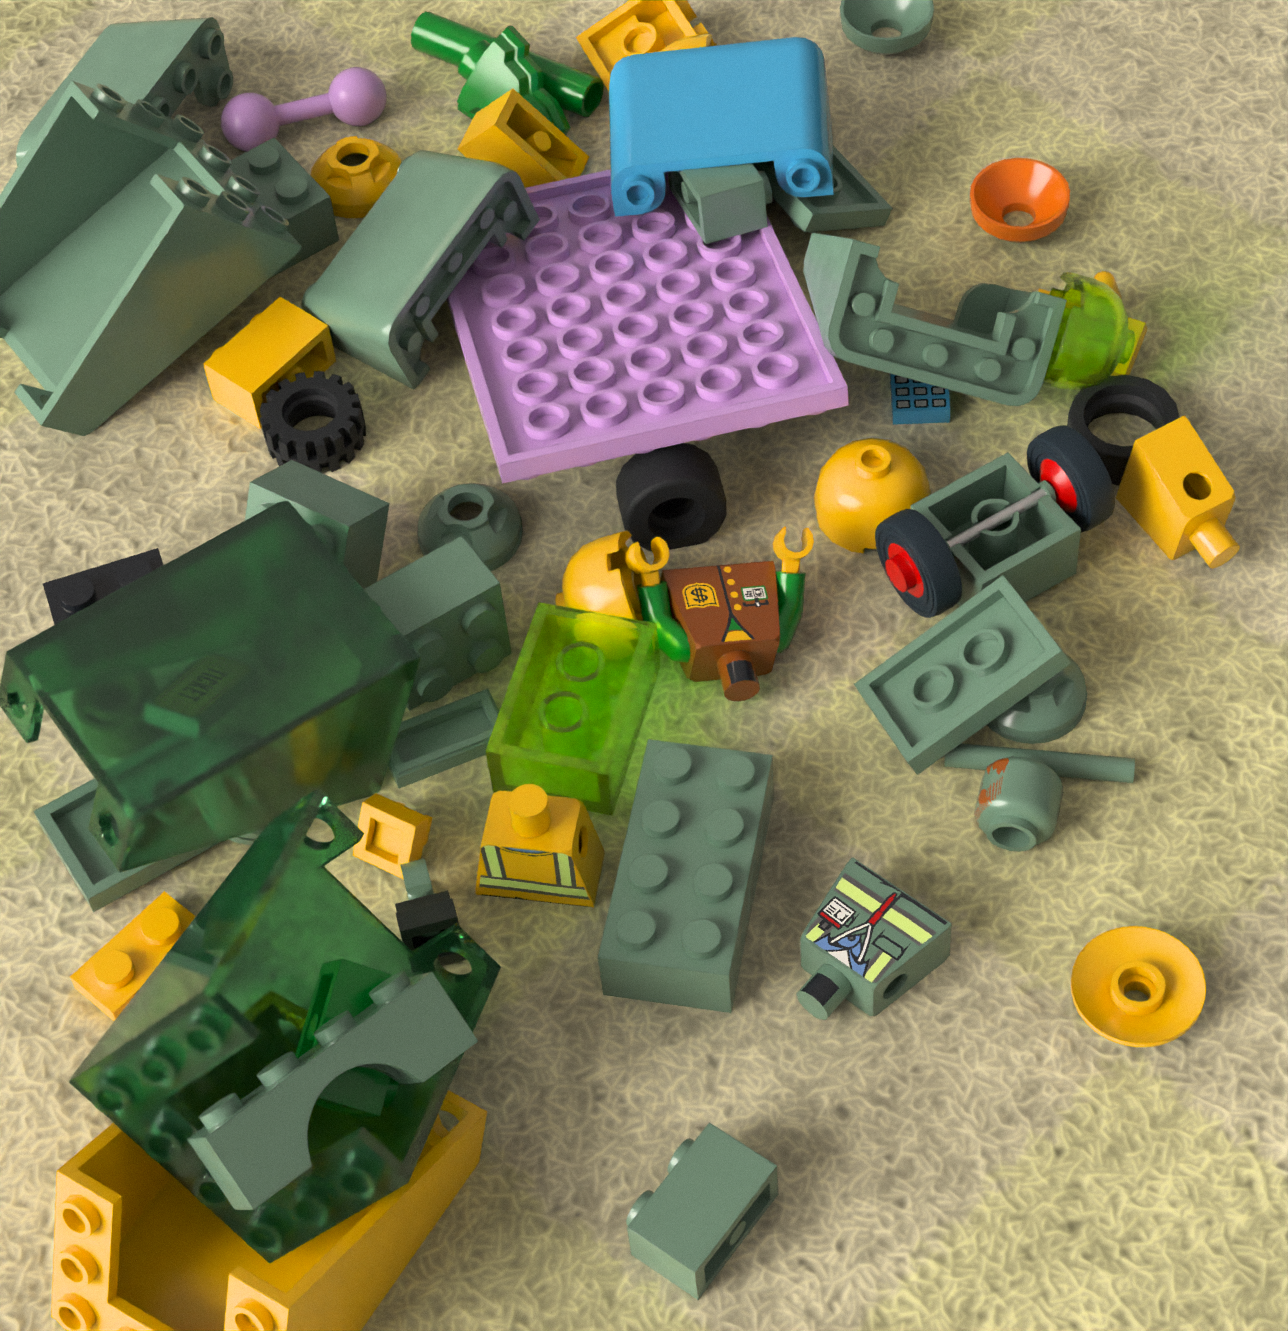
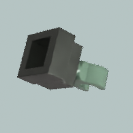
[395,858,467,974]

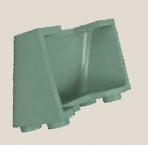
[16,17,233,167]

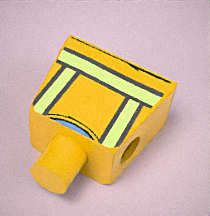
[475,784,605,908]

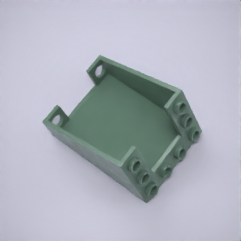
[0,81,302,436]

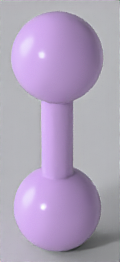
[221,67,387,152]

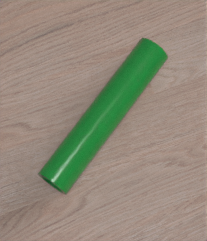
[411,11,604,117]

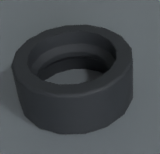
[1067,375,1180,486]

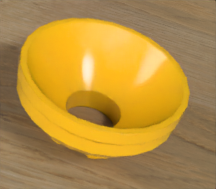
[310,136,402,218]

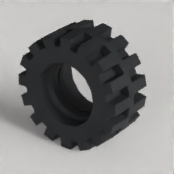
[260,371,366,473]

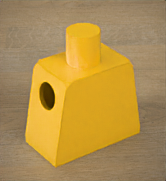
[1116,415,1240,569]

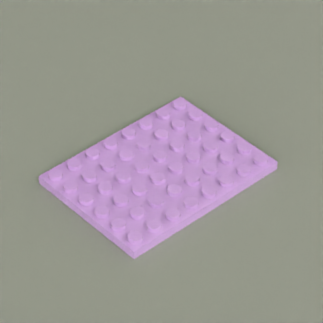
[447,169,849,484]

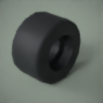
[616,443,727,551]

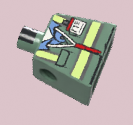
[796,857,952,1020]

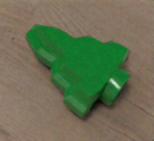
[457,25,571,135]

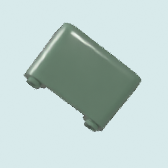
[301,150,540,390]
[803,233,1067,406]

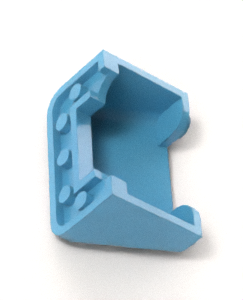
[609,37,834,217]

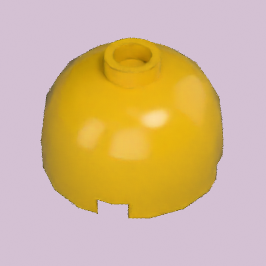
[814,438,931,554]
[555,531,656,655]

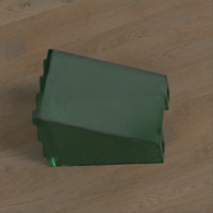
[0,500,421,873]
[69,788,501,1263]

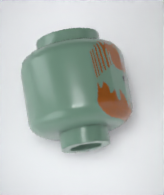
[974,753,1064,852]

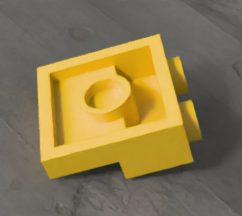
[576,0,715,91]

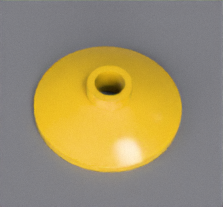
[1071,926,1206,1047]

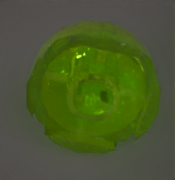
[1043,272,1135,391]

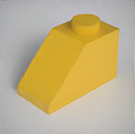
[457,88,589,188]

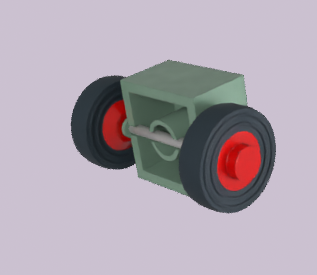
[875,425,1115,618]

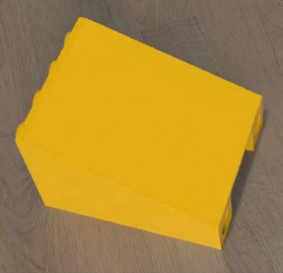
[51,991,487,1331]

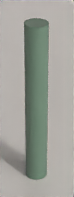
[944,743,1135,783]

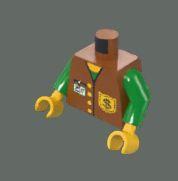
[625,526,814,701]

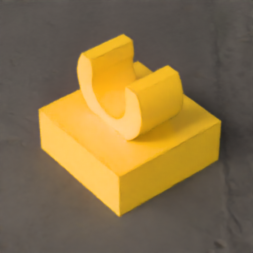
[353,793,432,879]

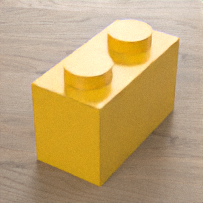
[203,297,336,429]

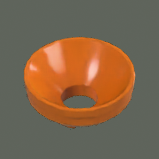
[970,158,1070,243]

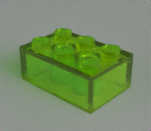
[485,602,661,816]

